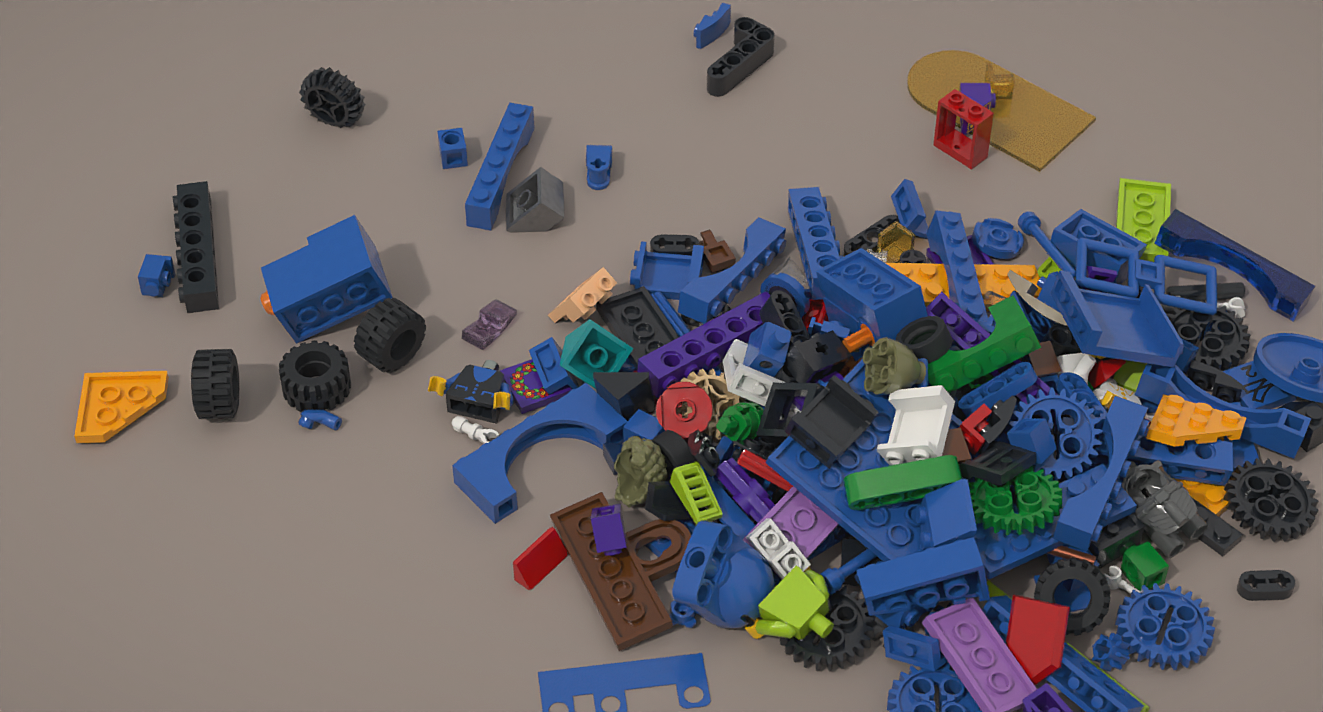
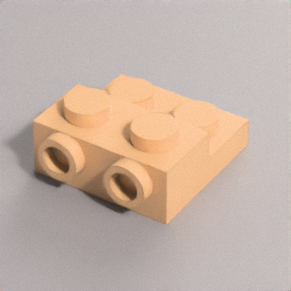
[548,267,617,323]

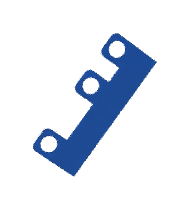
[538,653,711,712]

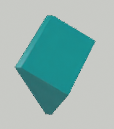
[559,319,634,389]

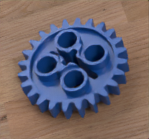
[1007,387,1103,482]
[1115,583,1215,670]
[887,662,982,712]

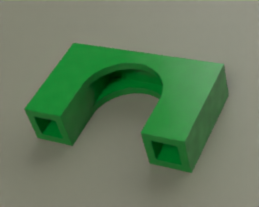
[922,295,1041,393]

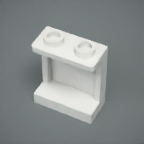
[723,339,786,406]
[877,385,955,465]

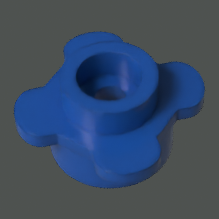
[669,600,696,628]

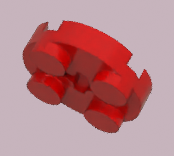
[656,382,713,439]

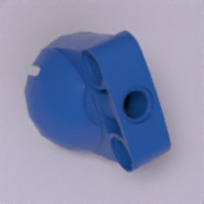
[672,520,775,628]

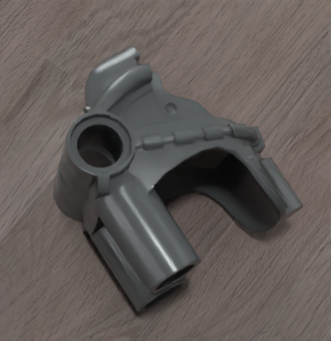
[1122,460,1208,558]

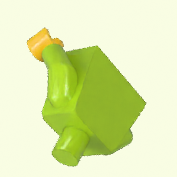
[744,565,834,640]

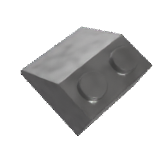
[506,167,564,233]

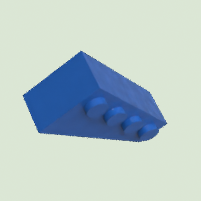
[856,537,990,616]

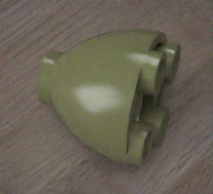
[863,337,926,395]

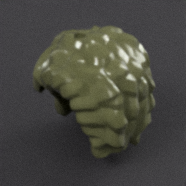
[614,436,668,508]

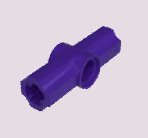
[715,458,775,524]

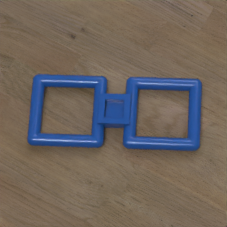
[1075,238,1217,315]

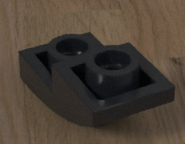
[1187,360,1243,403]
[978,395,1017,454]
[688,430,720,477]

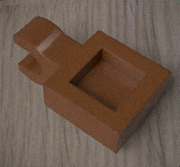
[699,229,736,272]

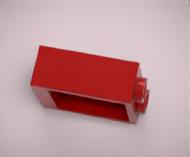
[933,89,994,170]

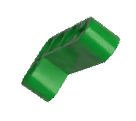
[843,455,962,510]

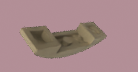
[1007,270,1068,326]

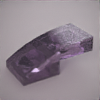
[461,299,517,350]

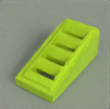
[670,462,723,525]

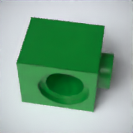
[1120,541,1169,591]

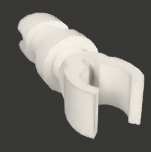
[452,416,499,444]

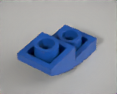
[694,3,731,49]

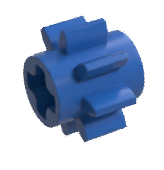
[1092,633,1130,672]

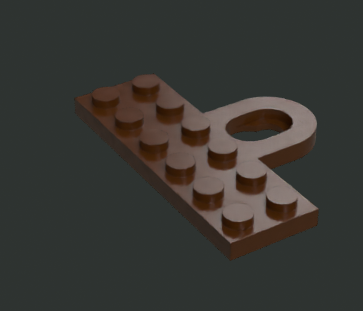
[550,492,691,651]

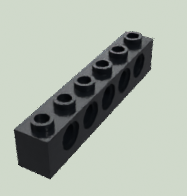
[173,181,219,313]

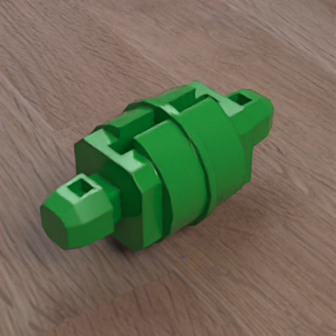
[716,402,764,441]

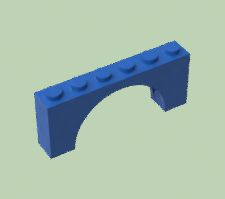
[452,383,628,524]

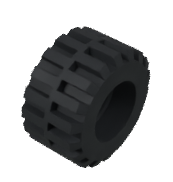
[354,298,426,373]
[279,340,351,412]
[191,349,239,419]
[1034,557,1110,636]

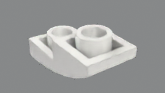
[745,518,811,579]

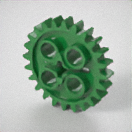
[969,466,1062,535]

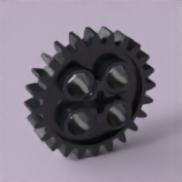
[1166,300,1251,370]
[1223,458,1319,542]
[779,586,874,671]

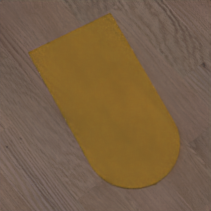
[907,50,1096,172]

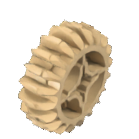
[677,369,746,443]

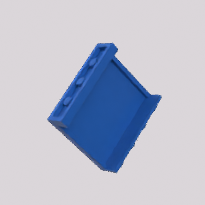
[1051,270,1184,367]

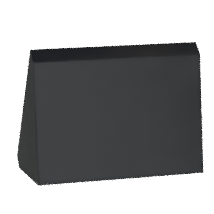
[593,372,656,421]

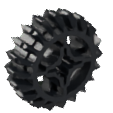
[299,67,366,128]

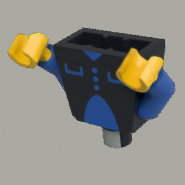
[427,360,514,424]

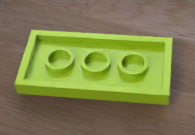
[1116,178,1171,262]

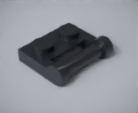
[959,441,1036,486]

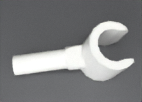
[1217,297,1245,318]
[1104,566,1141,594]

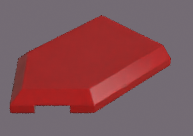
[1006,595,1070,686]

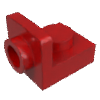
[959,404,992,455]

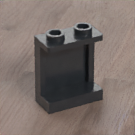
[784,375,878,469]

